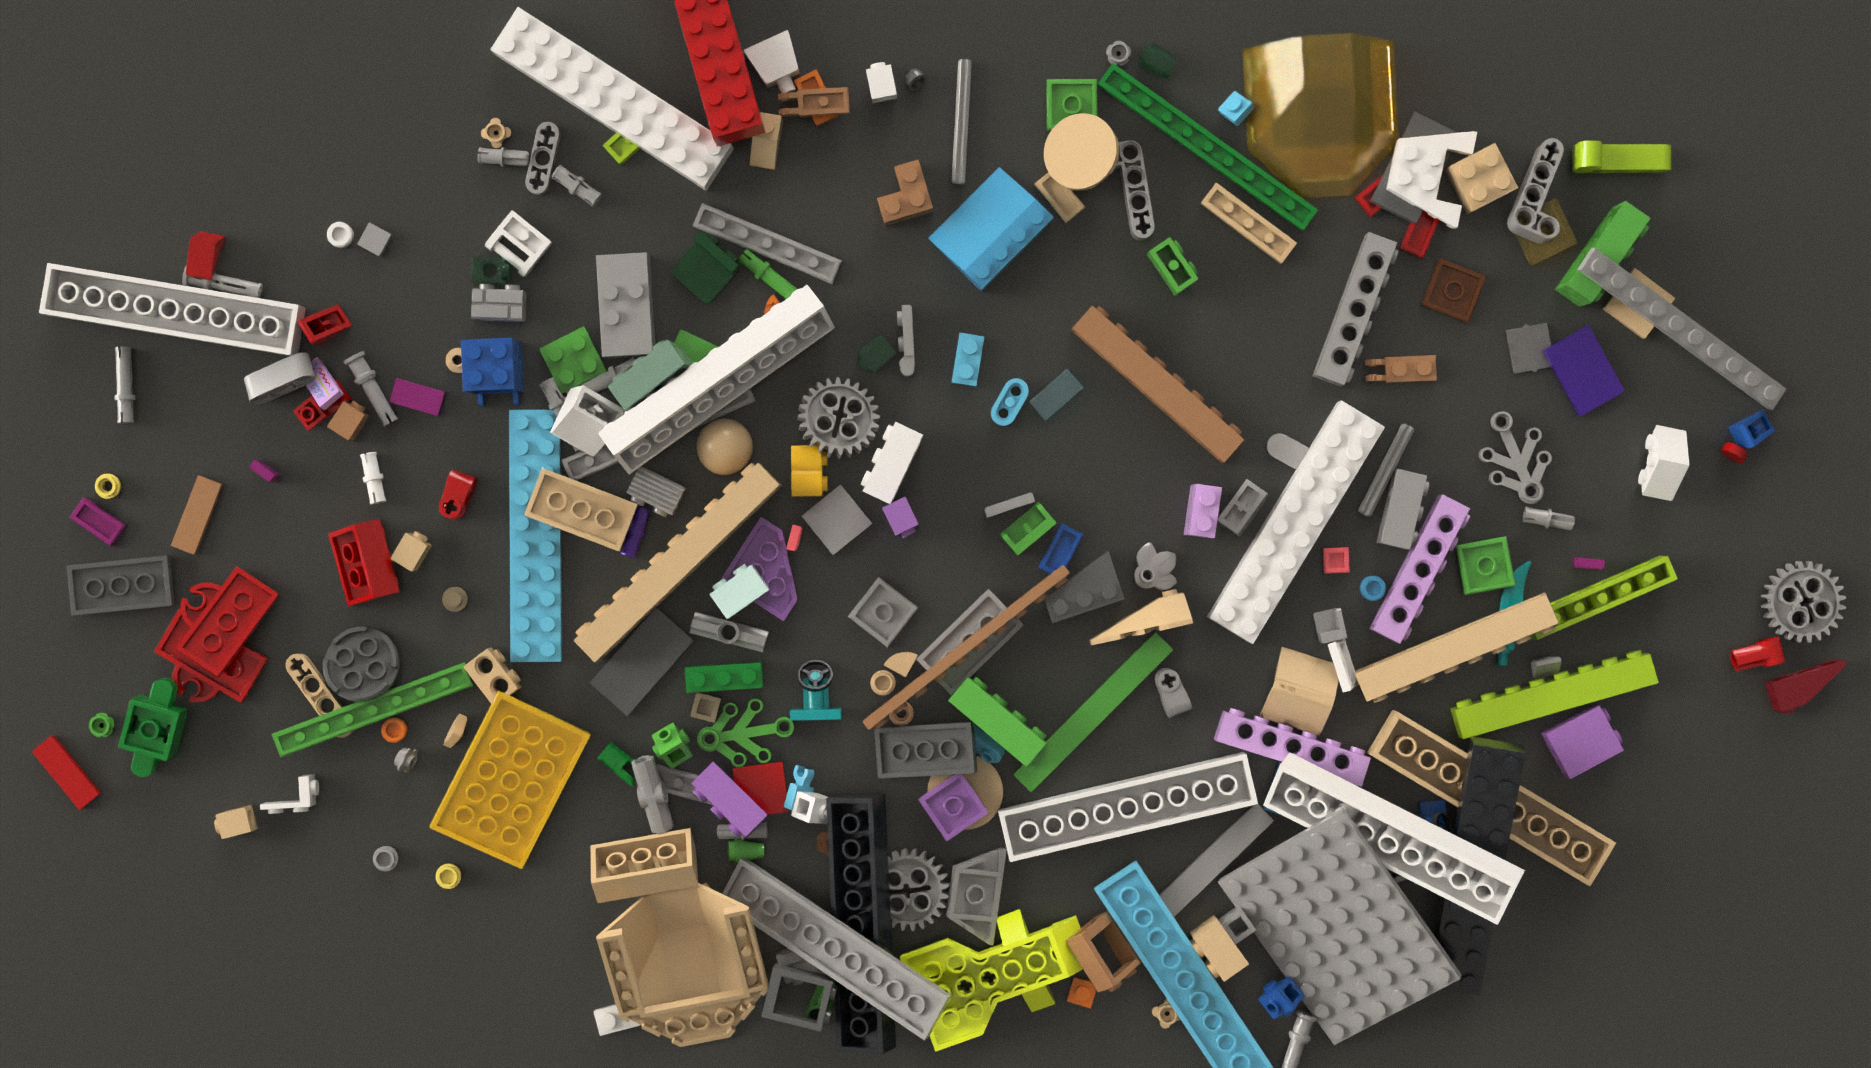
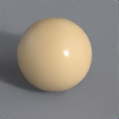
[696,418,753,475]

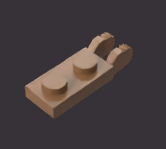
[778,87,850,117]
[1365,355,1437,383]

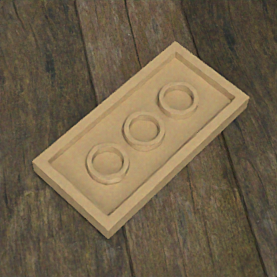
[524,468,638,552]

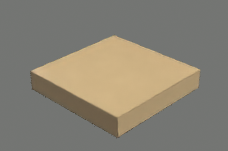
[1603,268,1675,339]

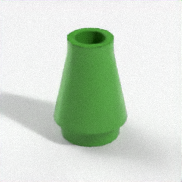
[727,838,764,864]

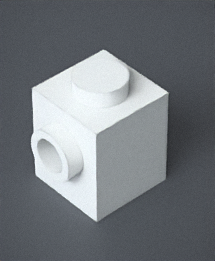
[791,791,828,824]

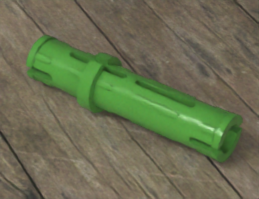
[738,249,797,299]

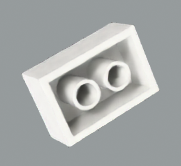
[860,422,923,504]

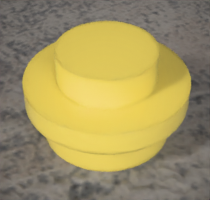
[436,863,462,889]

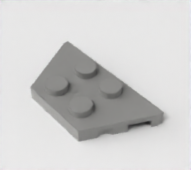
[946,847,1007,945]

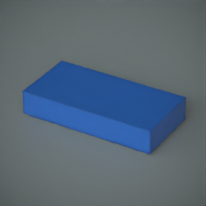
[1038,523,1084,574]

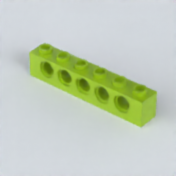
[1530,556,1678,640]

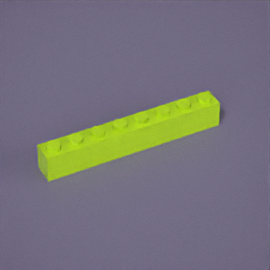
[1450,650,1659,739]

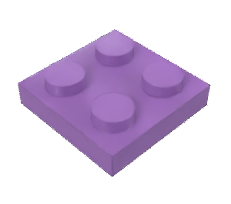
[918,774,989,841]

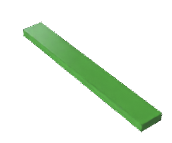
[1013,632,1173,792]
[272,662,474,758]

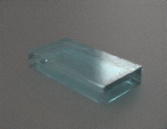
[1029,369,1084,421]

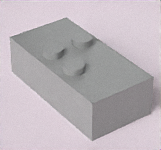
[596,252,655,359]

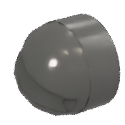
[904,68,927,91]

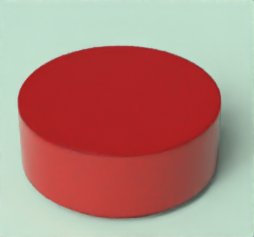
[1721,442,1748,464]

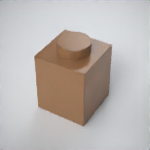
[327,400,370,441]

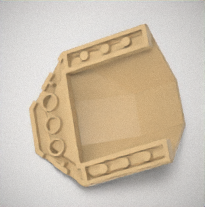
[596,883,769,1047]

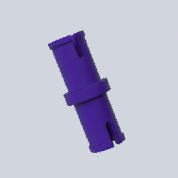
[620,506,651,559]

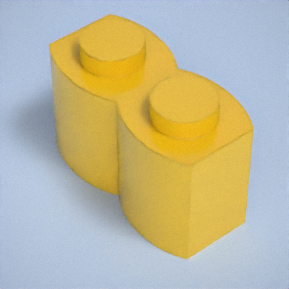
[791,445,828,497]

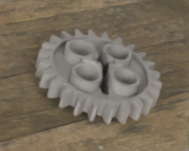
[797,377,880,459]
[1761,561,1846,643]
[888,848,950,931]

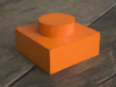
[1066,975,1096,1009]

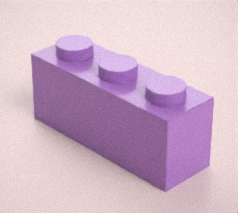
[882,497,919,538]
[692,762,768,839]

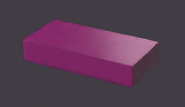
[389,378,446,416]
[69,497,127,546]

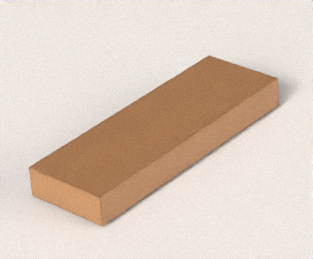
[171,475,224,555]

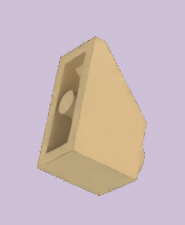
[750,112,783,170]

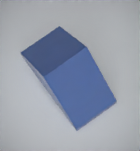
[1728,409,1775,449]

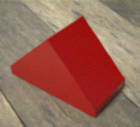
[186,231,226,281]
[298,304,352,346]

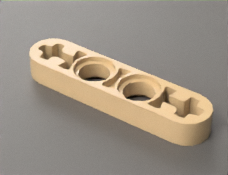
[286,653,354,738]

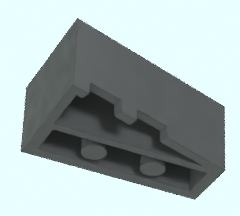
[1044,551,1124,623]

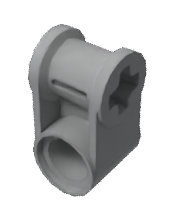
[1154,667,1192,718]

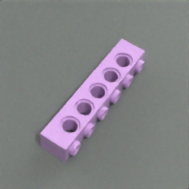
[1369,494,1470,644]
[1214,708,1371,787]

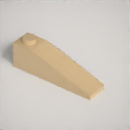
[1089,589,1193,645]

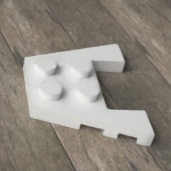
[1387,131,1477,229]

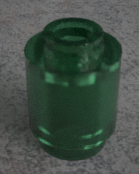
[1139,43,1178,78]

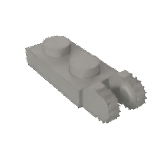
[897,305,915,377]

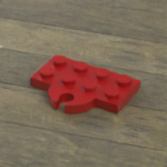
[175,566,280,678]
[154,608,269,703]

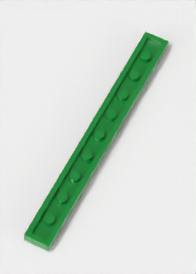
[1098,63,1318,231]

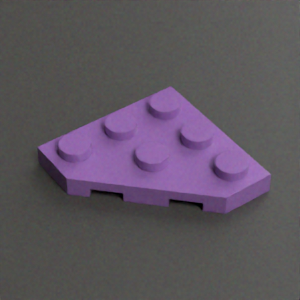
[721,517,798,621]

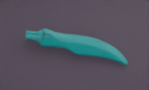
[1497,561,1532,666]

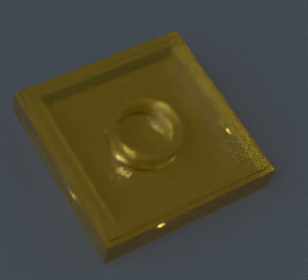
[1515,198,1578,266]

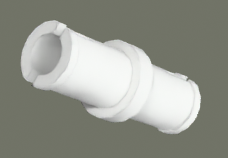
[360,452,386,505]

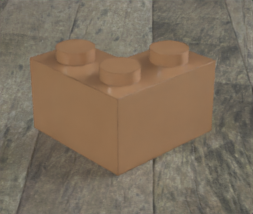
[877,159,933,226]

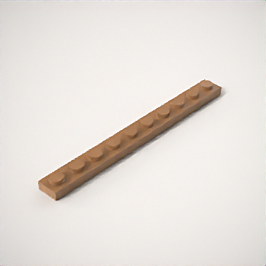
[863,565,1070,730]

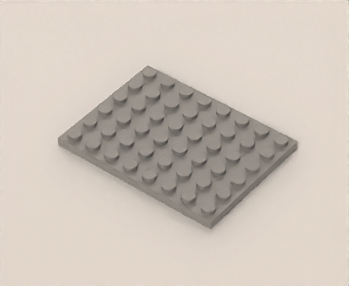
[1218,808,1462,1045]

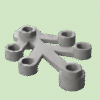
[1479,411,1552,504]

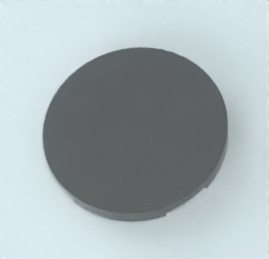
[323,626,400,702]

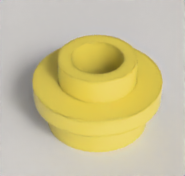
[95,474,121,499]

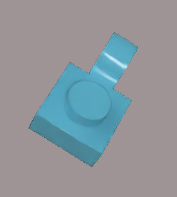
[784,765,814,810]

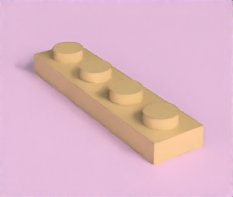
[1200,183,1297,264]

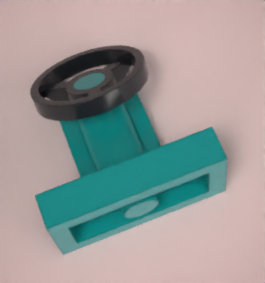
[790,660,842,720]

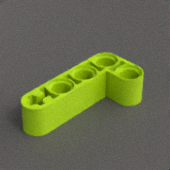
[1572,141,1671,173]

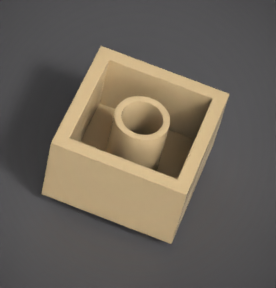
[1444,143,1518,215]
[1190,915,1249,982]

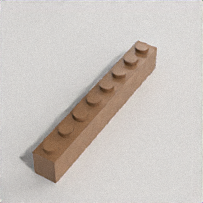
[1071,306,1244,463]

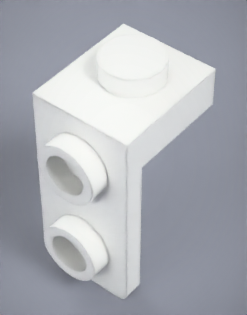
[260,774,319,814]

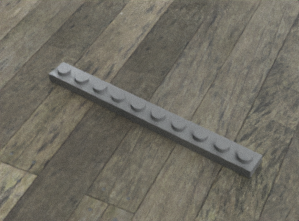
[1577,248,1786,410]

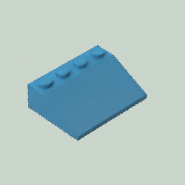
[928,167,1054,292]

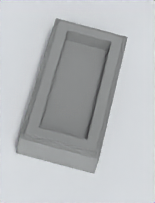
[984,492,1035,518]

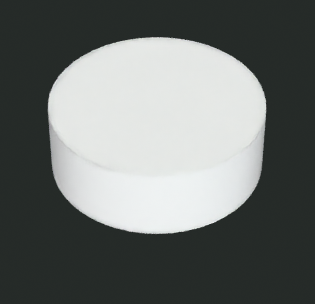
[327,222,354,248]

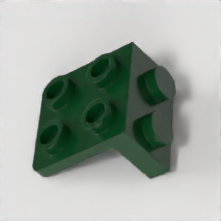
[671,231,741,304]

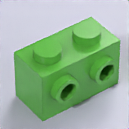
[1147,237,1198,296]

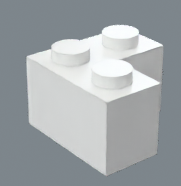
[1638,425,1689,501]

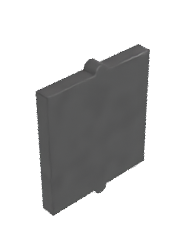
[1505,323,1552,374]

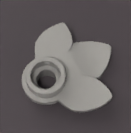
[1133,542,1177,590]

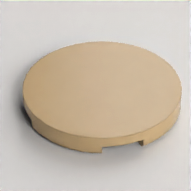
[1044,114,1119,190]
[928,755,1003,830]

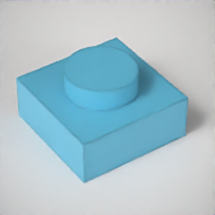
[1218,91,1255,126]

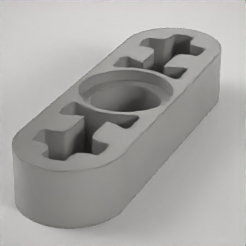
[525,122,561,195]

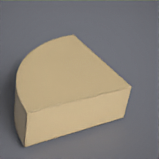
[884,652,918,677]
[443,713,468,748]

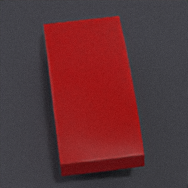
[293,379,352,431]

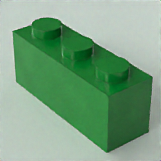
[685,661,765,693]

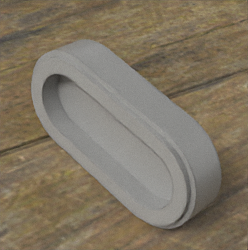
[1266,433,1310,470]

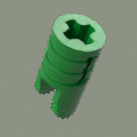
[597,741,636,787]

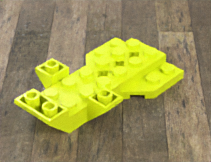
[900,909,1083,1052]

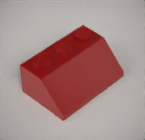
[328,519,400,606]

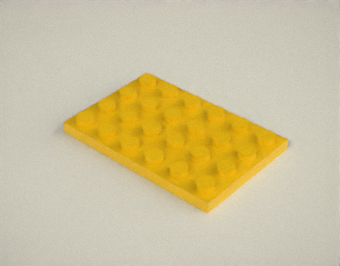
[430,690,591,869]

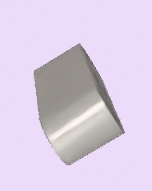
[244,353,316,405]

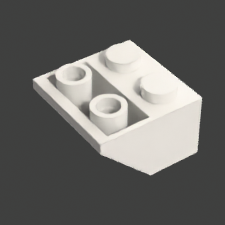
[550,385,625,457]

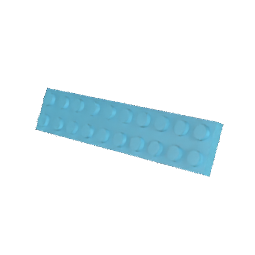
[509,410,562,662]
[1094,861,1274,1068]

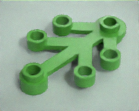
[697,698,795,767]

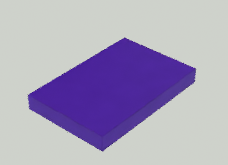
[1543,325,1625,416]

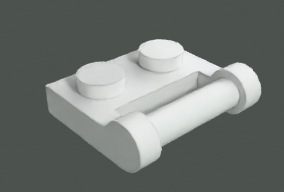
[485,210,553,278]

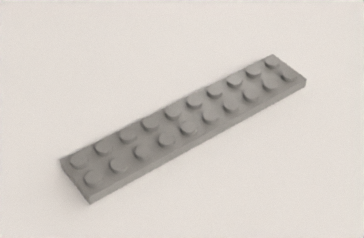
[722,859,952,1041]

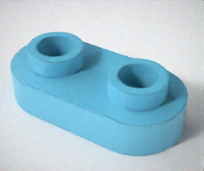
[991,378,1029,426]
[974,725,1005,763]

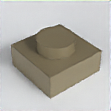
[690,692,722,723]

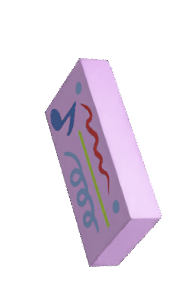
[306,357,343,410]

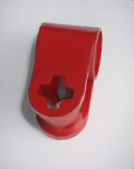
[439,469,477,520]

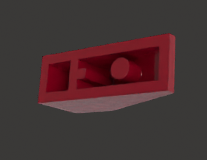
[1764,659,1846,714]

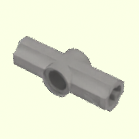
[690,612,769,653]
[631,755,674,834]

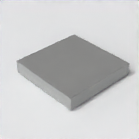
[802,484,872,555]
[848,577,918,648]

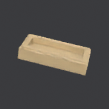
[1034,172,1085,224]

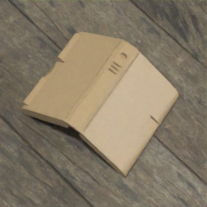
[1260,647,1339,736]

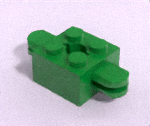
[118,678,189,777]

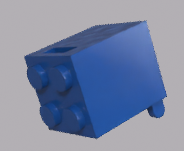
[461,338,524,407]

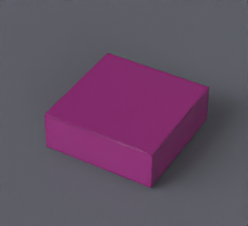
[249,460,281,483]
[1573,557,1605,570]

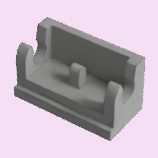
[1217,479,1269,538]

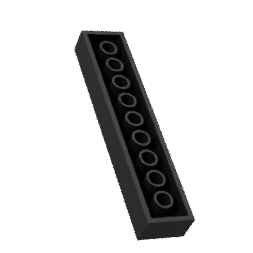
[1434,736,1526,996]
[826,794,896,1054]

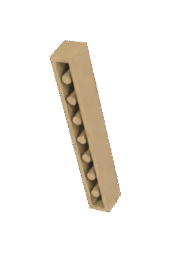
[1355,593,1558,703]

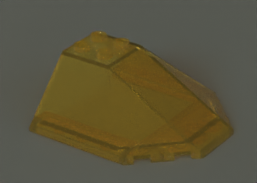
[1242,33,1399,198]

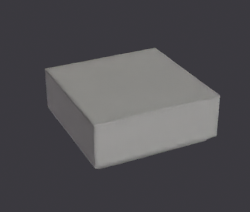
[357,222,393,257]

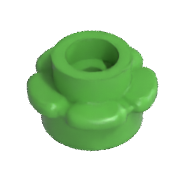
[89,713,115,737]

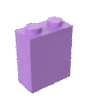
[1541,704,1624,779]

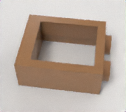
[1066,911,1142,993]

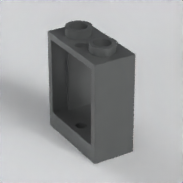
[761,963,838,1032]

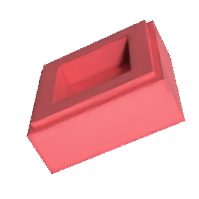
[786,525,803,551]
[1322,547,1350,574]

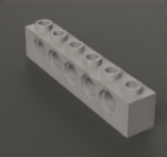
[1312,232,1398,387]

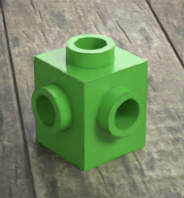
[652,723,693,769]

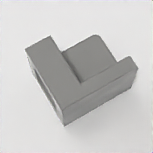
[1313,608,1347,644]

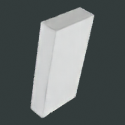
[1328,639,1359,692]

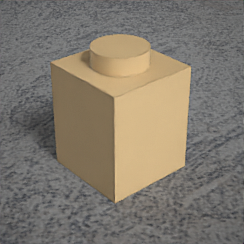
[390,531,432,572]
[214,805,258,839]

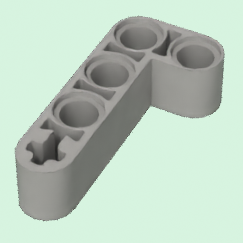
[1507,138,1564,244]
[1114,141,1155,241]

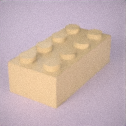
[591,828,698,903]

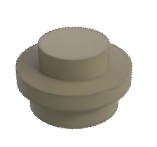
[442,587,468,612]

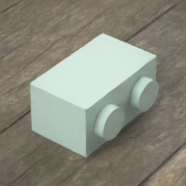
[710,564,770,619]

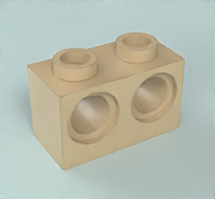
[463,647,522,704]

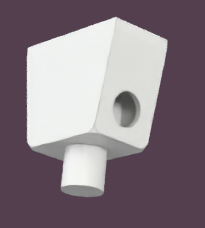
[744,30,800,93]

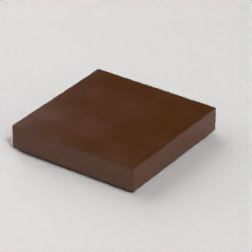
[1420,258,1487,323]

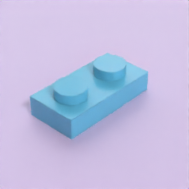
[951,333,984,387]

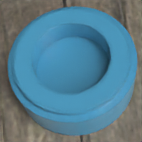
[1359,576,1386,601]

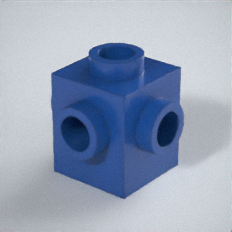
[1258,976,1305,1019]

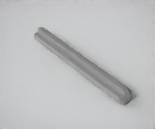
[952,59,972,185]

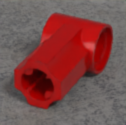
[1730,637,1786,671]

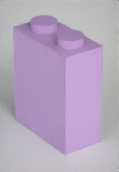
[1183,484,1222,538]

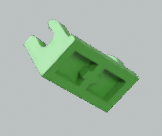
[1000,502,1056,556]

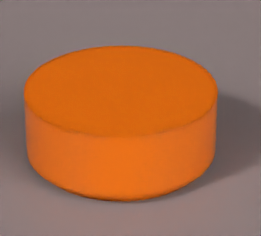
[381,717,408,743]

